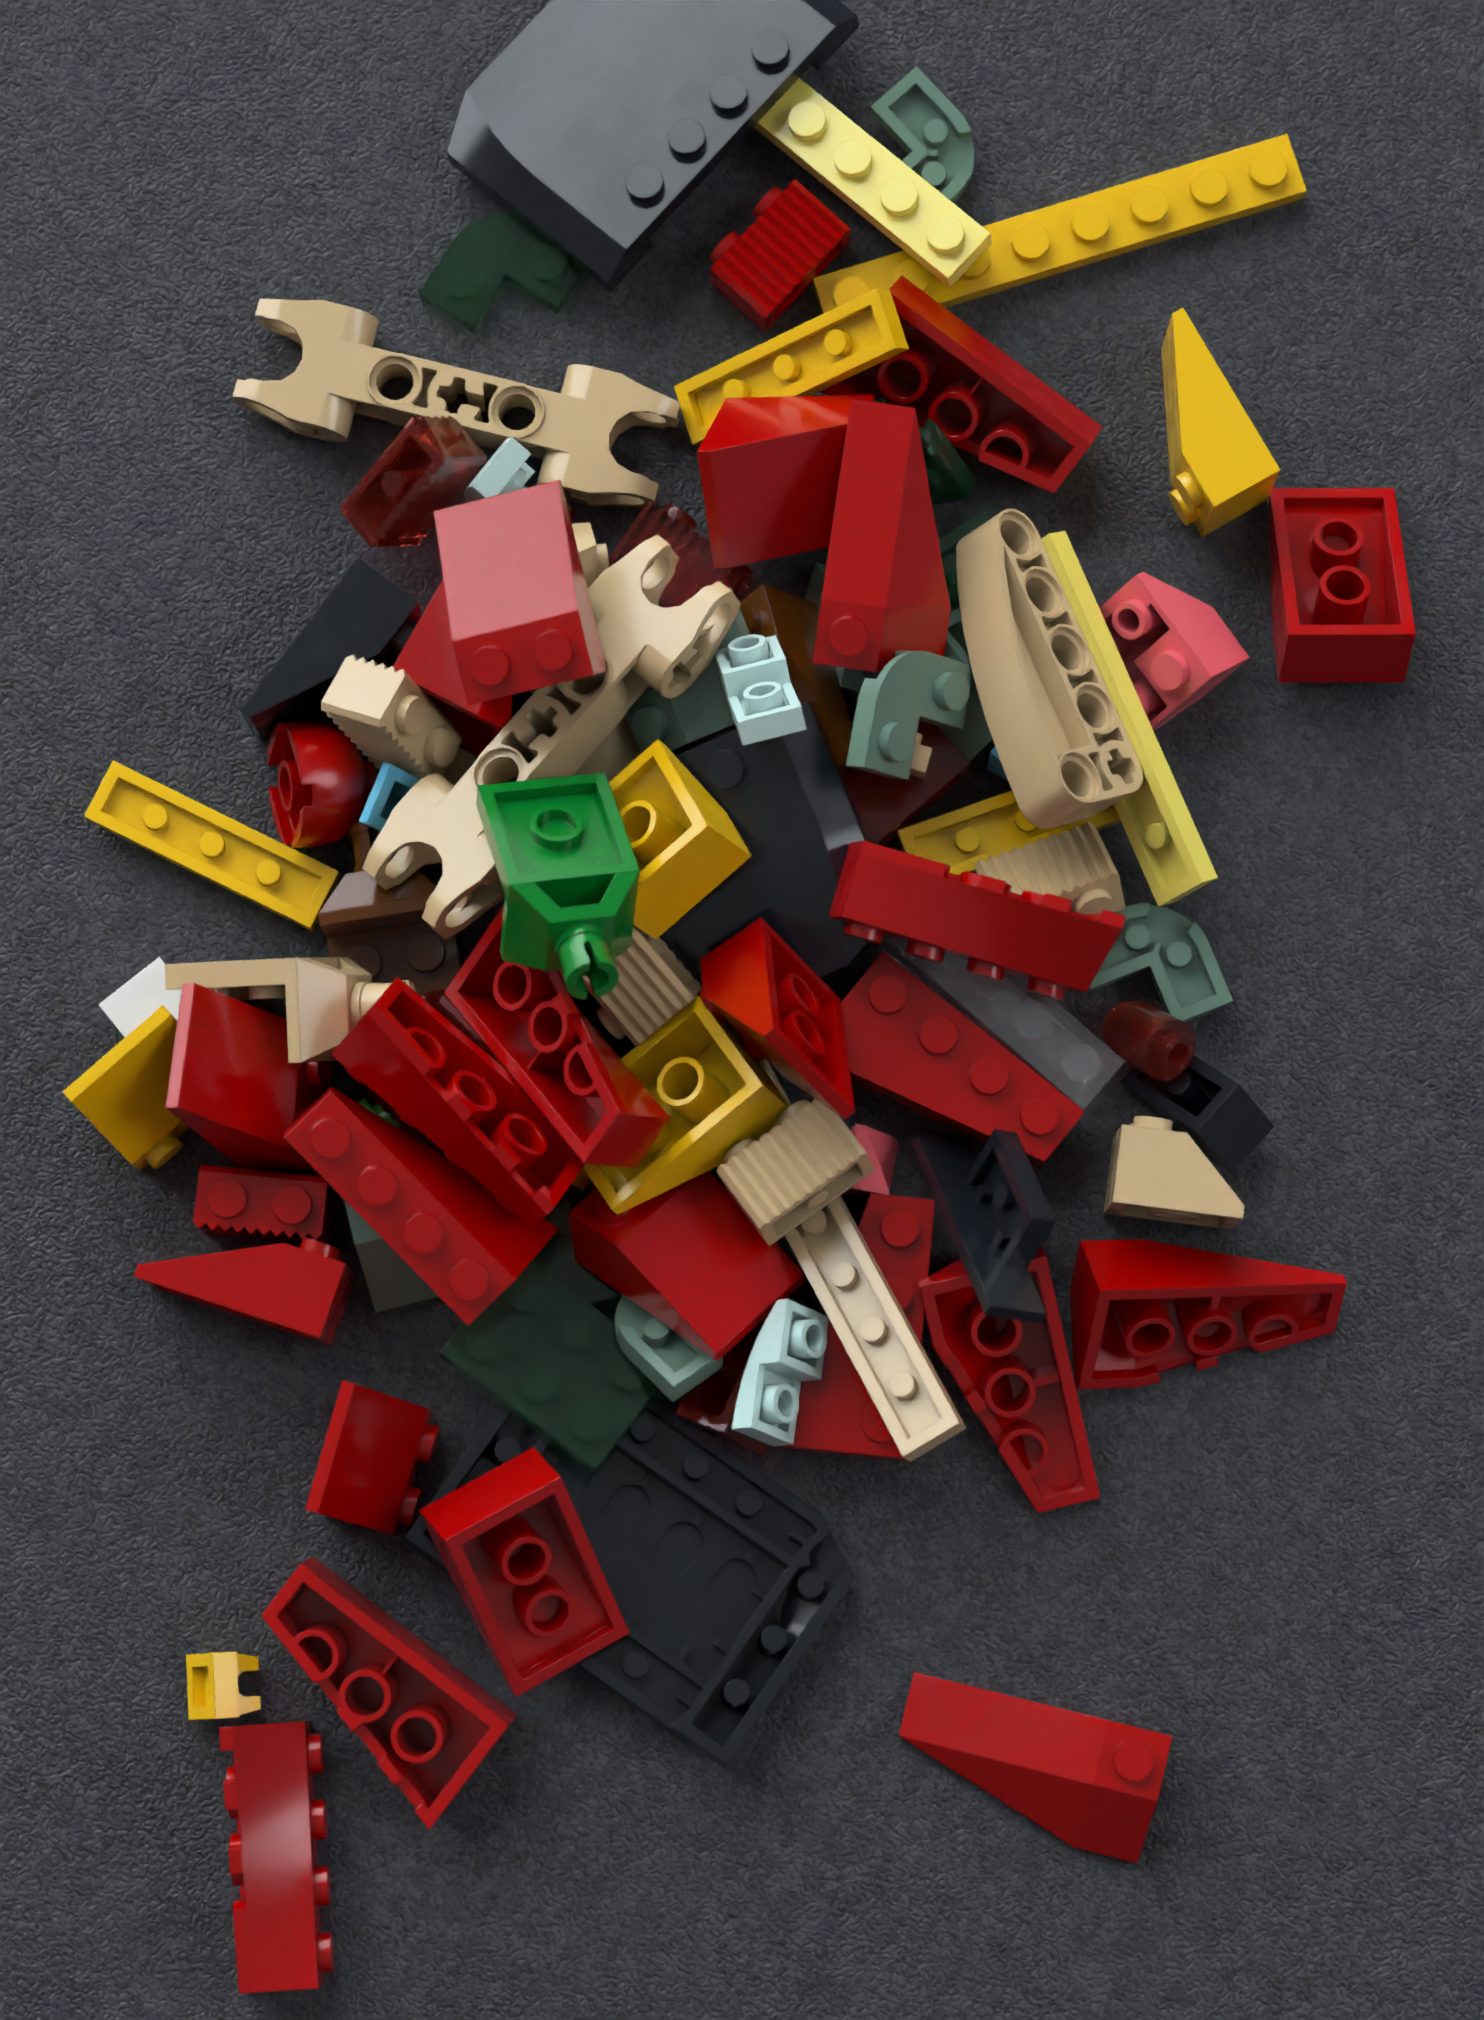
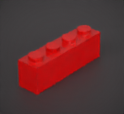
[828,841,1126,1001]
[444,905,671,1168]
[331,977,586,1225]
[284,1087,559,1326]
[219,1721,335,1994]

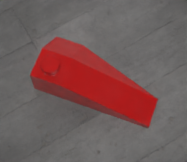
[1069,1239,1347,1390]
[918,1246,1101,1513]
[899,1672,1172,1863]

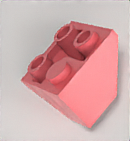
[1099,572,1250,731]

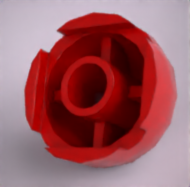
[268,721,376,848]

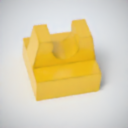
[186,1651,261,1720]

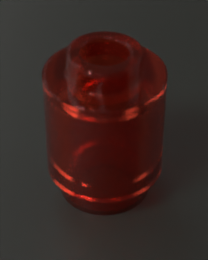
[1102,1001,1195,1081]

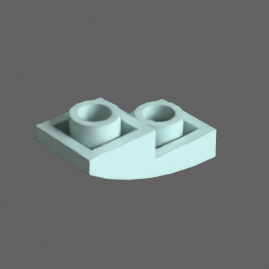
[464,437,535,503]
[714,634,806,745]
[732,1299,829,1446]

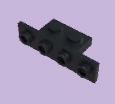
[910,1128,1056,1323]

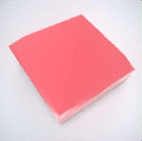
[844,1124,899,1198]

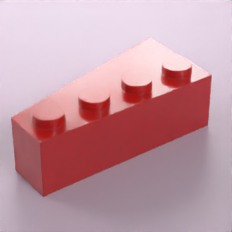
[841,951,1085,1169]
[261,1556,518,1829]

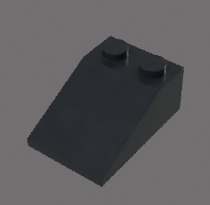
[240,558,422,742]

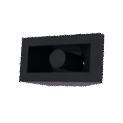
[1120,1035,1274,1174]

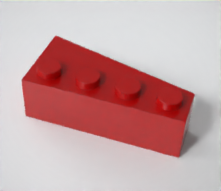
[820,275,1102,493]
[780,1193,935,1462]

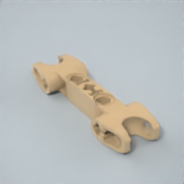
[232,299,681,508]
[362,535,741,940]

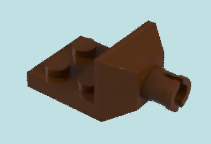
[318,822,473,1041]

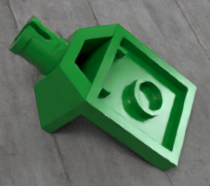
[476,772,640,999]

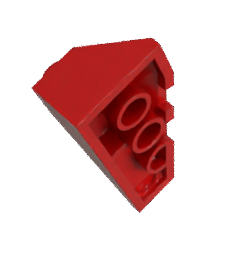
[812,398,951,672]

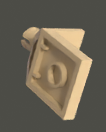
[165,957,417,1063]

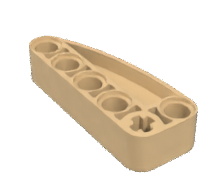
[956,508,1143,828]

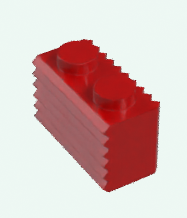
[710,179,851,332]
[193,1165,335,1245]

